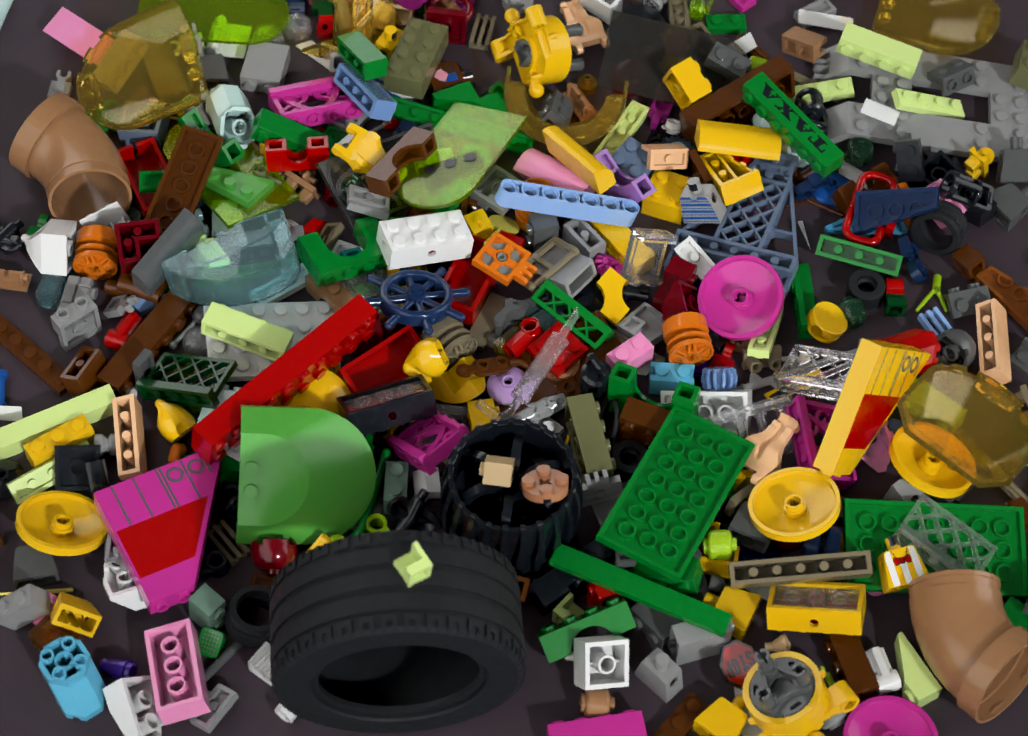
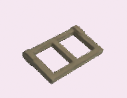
[514,236,580,293]

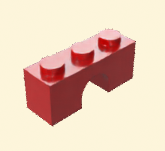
[265,136,329,173]

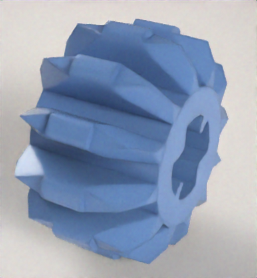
[701,366,738,391]

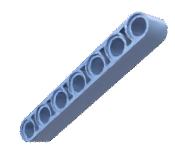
[495,179,640,227]

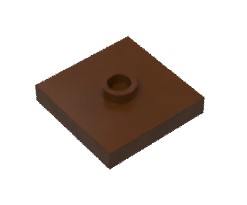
[688,149,713,184]

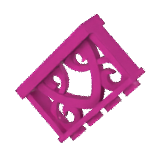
[268,76,362,127]
[785,395,857,490]
[385,410,470,476]

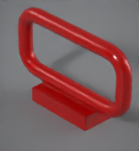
[842,171,898,247]

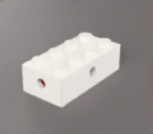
[376,210,474,270]

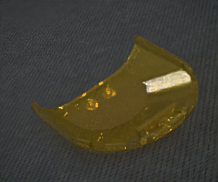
[76,0,209,130]
[871,0,1000,56]
[898,363,1028,488]

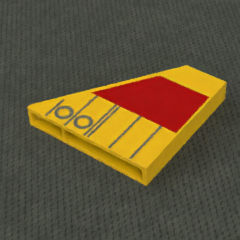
[813,338,931,477]

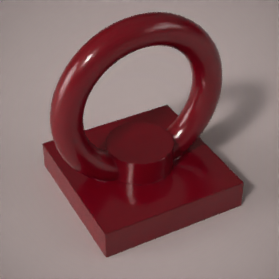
[426,0,474,45]

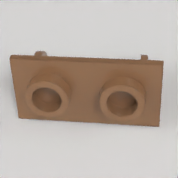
[562,82,599,123]
[0,269,32,292]

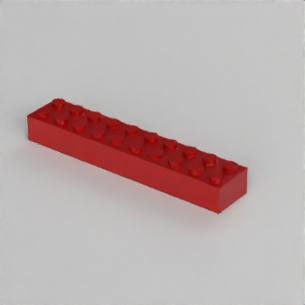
[191,294,377,465]

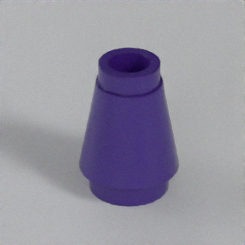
[100,657,138,679]

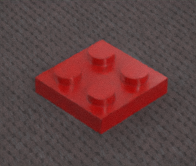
[527,321,589,379]

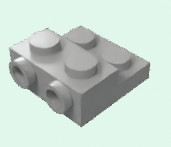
[470,164,521,216]
[50,294,103,352]

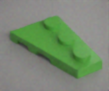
[206,166,274,209]

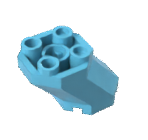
[38,636,106,721]

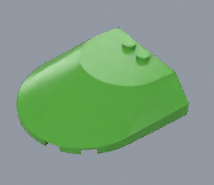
[235,405,376,545]

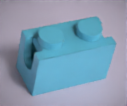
[648,362,695,395]

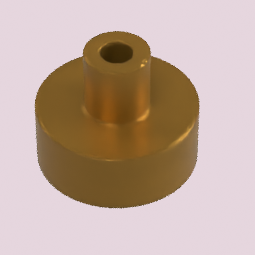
[577,74,597,95]

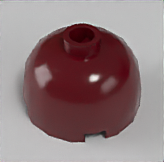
[251,539,297,576]

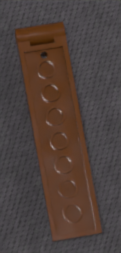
[116,125,224,304]

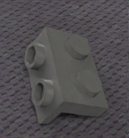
[927,58,975,97]
[537,90,575,131]
[942,282,991,319]

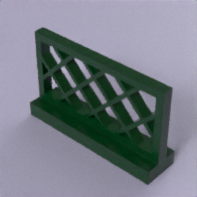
[135,352,238,409]

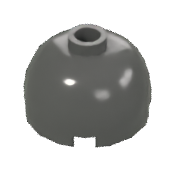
[936,328,977,371]

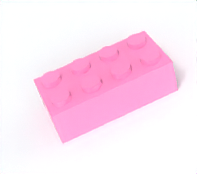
[144,618,211,726]

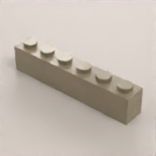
[728,550,873,589]

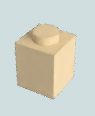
[479,455,515,487]

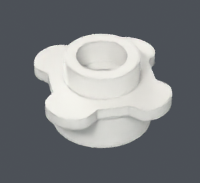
[661,118,681,135]

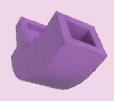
[594,148,657,203]

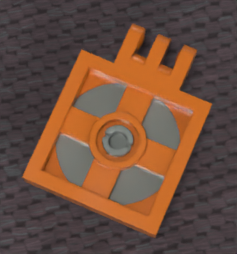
[471,232,538,286]

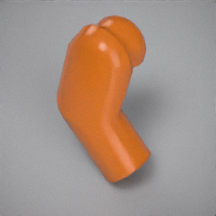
[168,443,187,463]

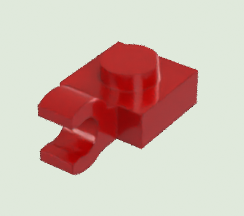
[709,342,736,368]

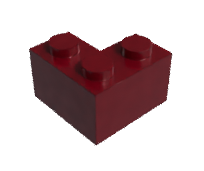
[114,218,160,274]
[652,255,698,313]

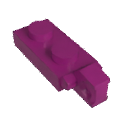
[648,81,675,130]

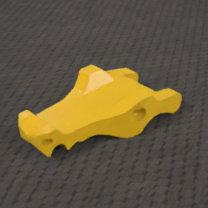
[331,123,408,185]

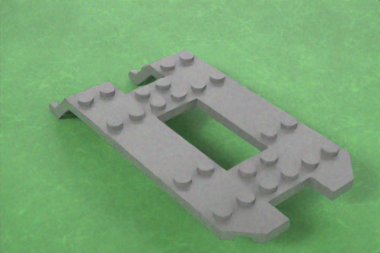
[812,44,1028,162]

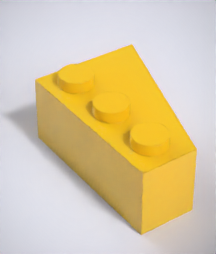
[700,152,764,206]

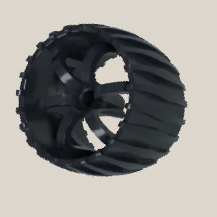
[440,417,583,578]

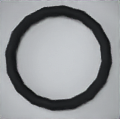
[602,399,619,444]

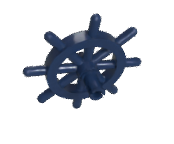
[365,267,470,335]

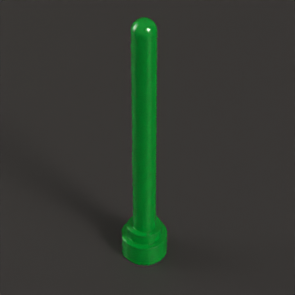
[350,448,391,537]

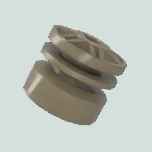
[420,316,478,371]

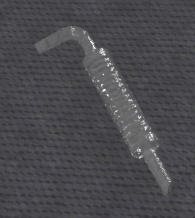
[475,307,579,421]

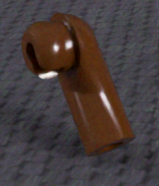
[792,166,814,182]

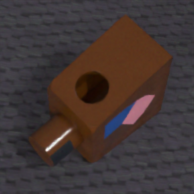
[428,61,473,97]

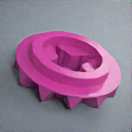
[594,253,626,277]

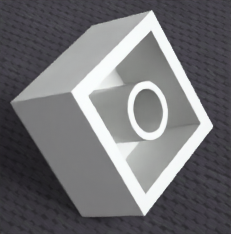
[21,219,77,276]
[565,635,629,690]

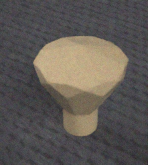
[765,633,791,652]

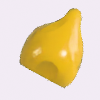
[403,337,449,384]
[155,399,196,443]

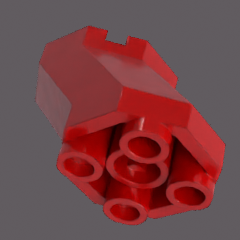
[875,328,941,374]

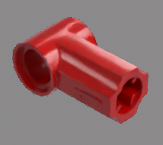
[104,312,143,352]
[502,317,543,359]

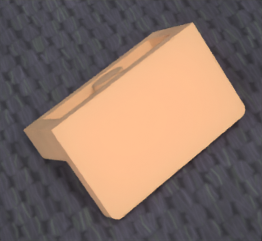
[641,143,689,170]

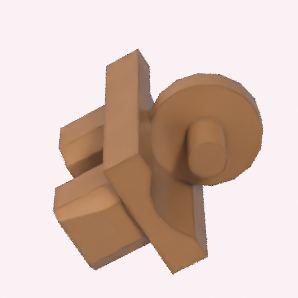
[281,169,321,205]

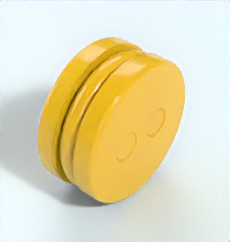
[806,301,848,343]

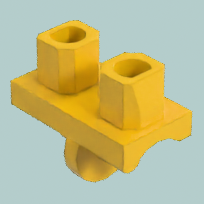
[964,146,995,179]

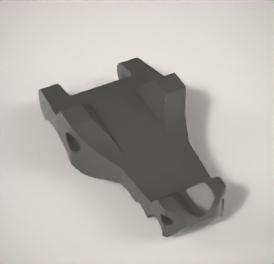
[487,289,549,347]

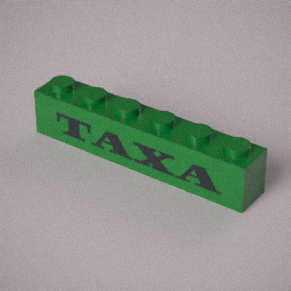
[742,72,845,178]

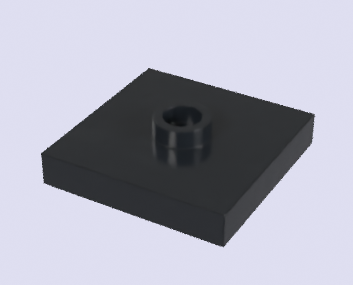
[54,444,102,491]

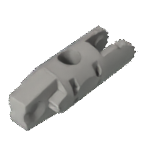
[513,393,566,423]

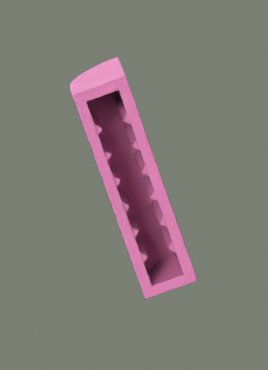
[43,6,115,67]
[512,148,595,193]

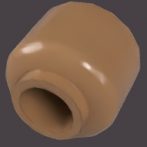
[579,688,615,718]

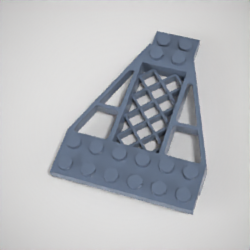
[664,152,799,299]

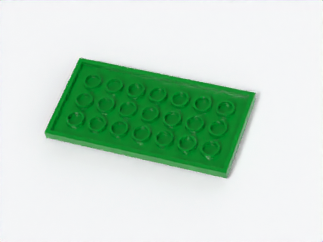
[595,404,755,583]
[842,498,1028,598]

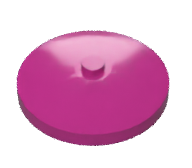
[698,255,785,341]
[842,695,938,736]

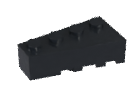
[908,150,997,228]
[528,540,615,616]

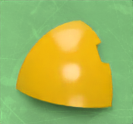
[429,355,486,404]

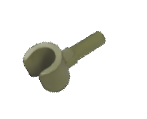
[254,165,283,186]

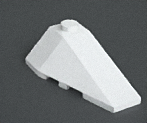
[660,389,752,436]
[103,538,147,611]
[103,675,164,736]

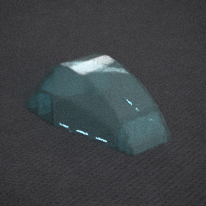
[161,208,301,307]

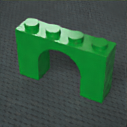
[296,216,388,287]
[608,361,701,415]

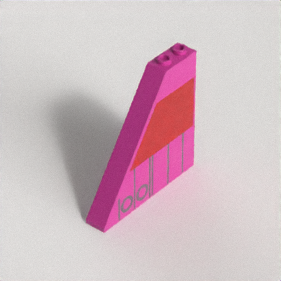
[93,453,223,614]

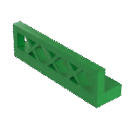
[790,254,816,339]
[531,279,615,351]

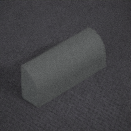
[131,208,203,297]

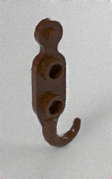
[456,356,533,378]

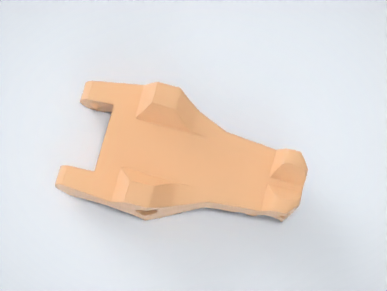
[560,0,610,55]
[744,413,800,485]

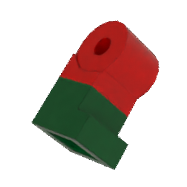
[311,1,334,41]
[883,277,907,317]

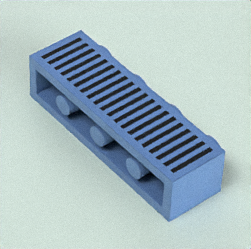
[333,62,397,121]

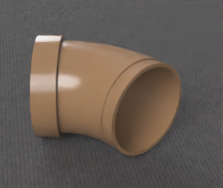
[9,92,132,229]
[908,569,1028,724]

